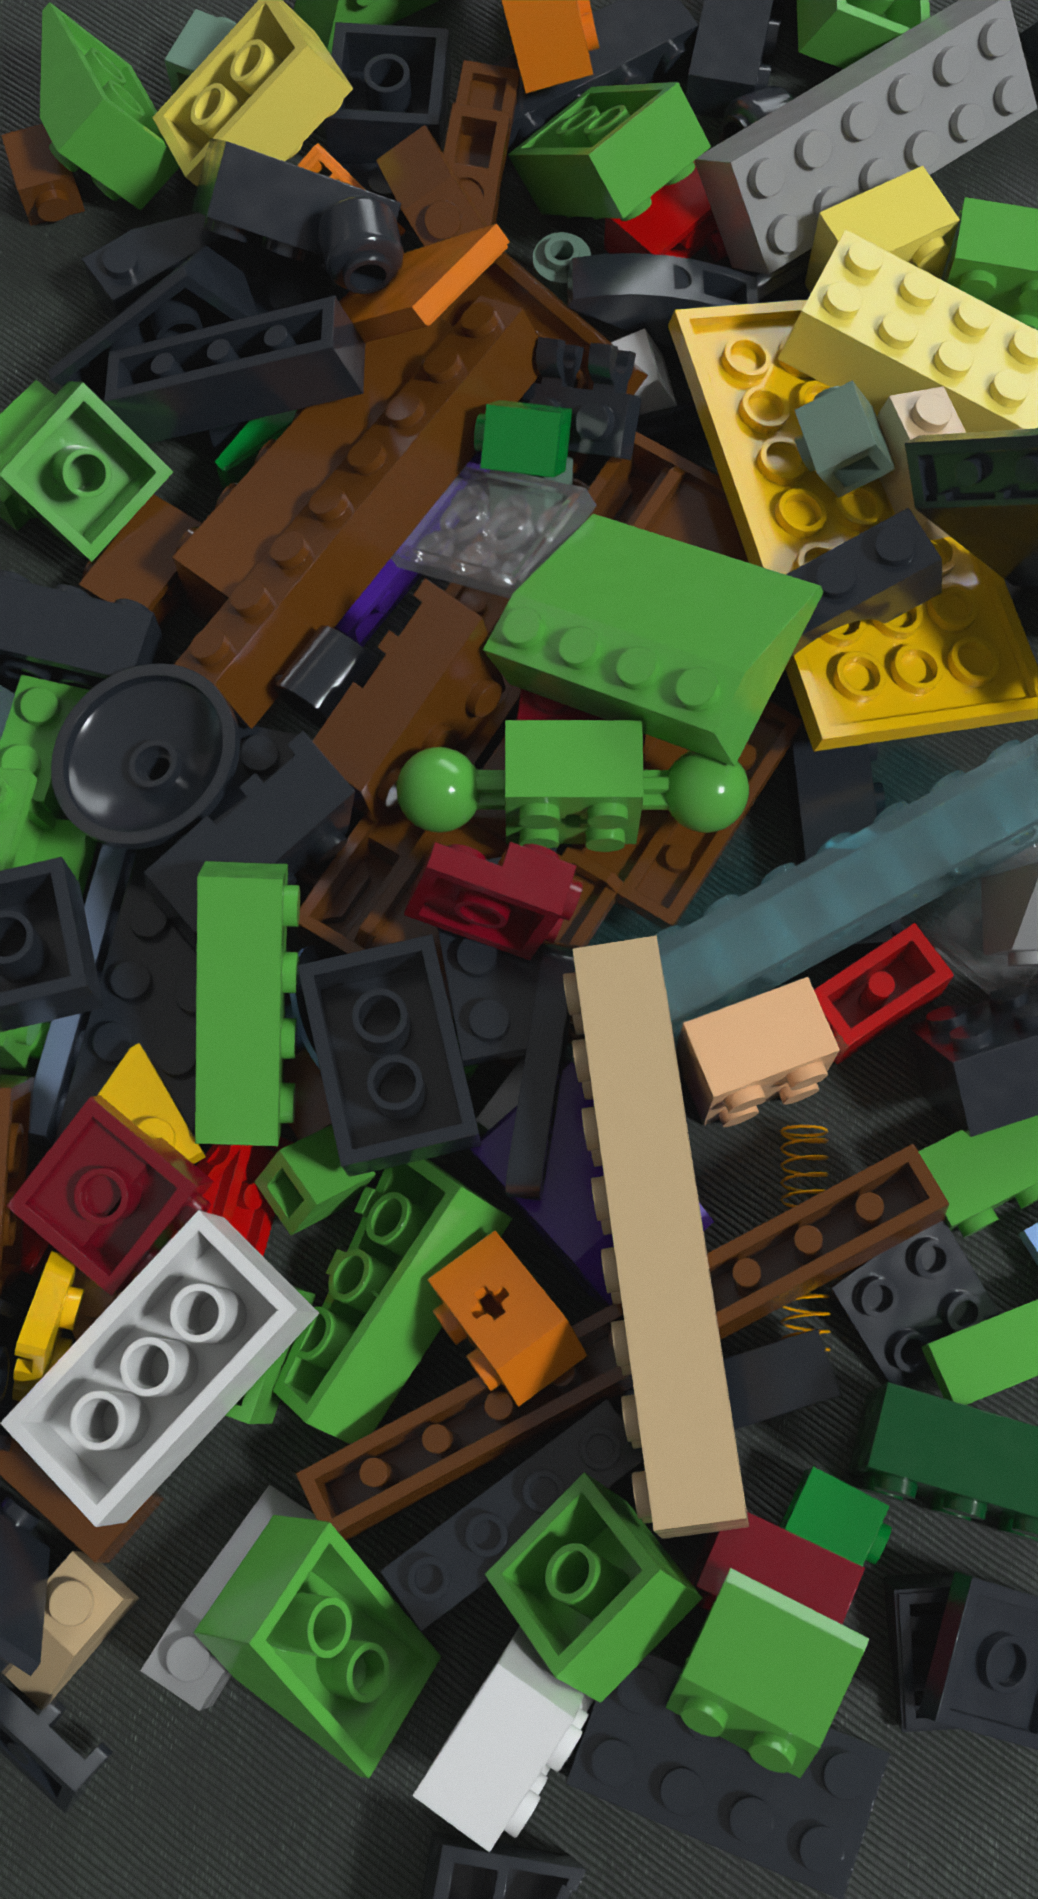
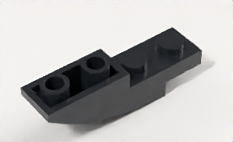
[567,253,764,348]

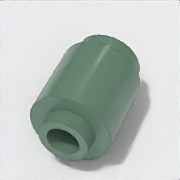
[533,232,591,313]

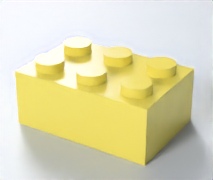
[152,0,353,186]

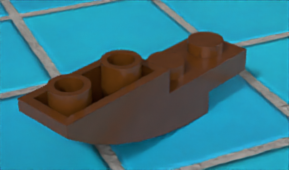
[444,60,521,226]

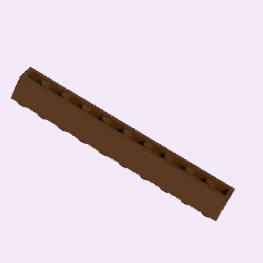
[296,1144,949,1541]

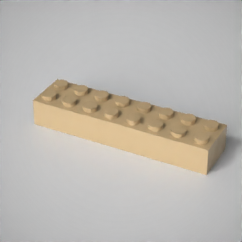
[563,935,749,1539]

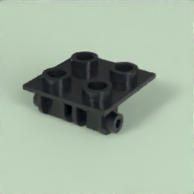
[827,1220,1000,1388]

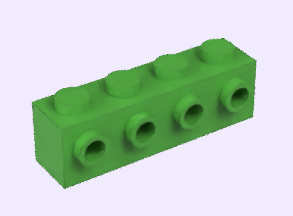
[195,861,300,1146]

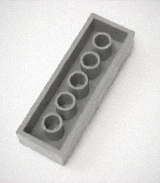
[694,0,1038,274]

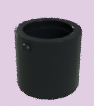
[274,625,379,729]

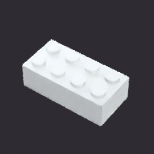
[0,1210,319,1527]

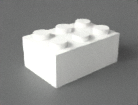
[413,1627,594,1852]

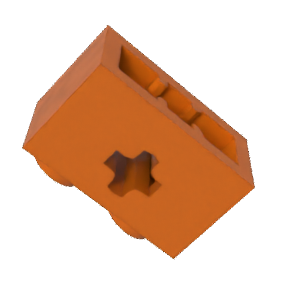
[427,1231,588,1407]

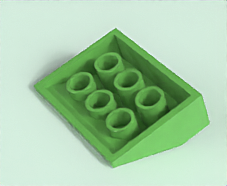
[483,514,823,767]

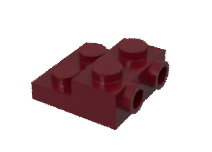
[403,842,583,960]
[6,1095,214,1296]

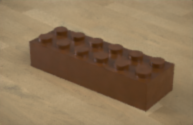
[172,317,454,624]

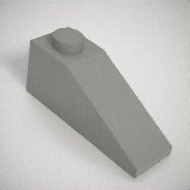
[140,1485,317,1711]

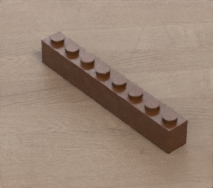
[174,296,540,729]

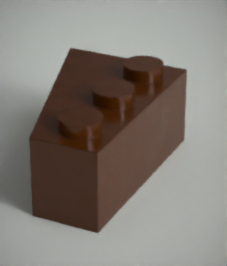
[312,578,506,824]

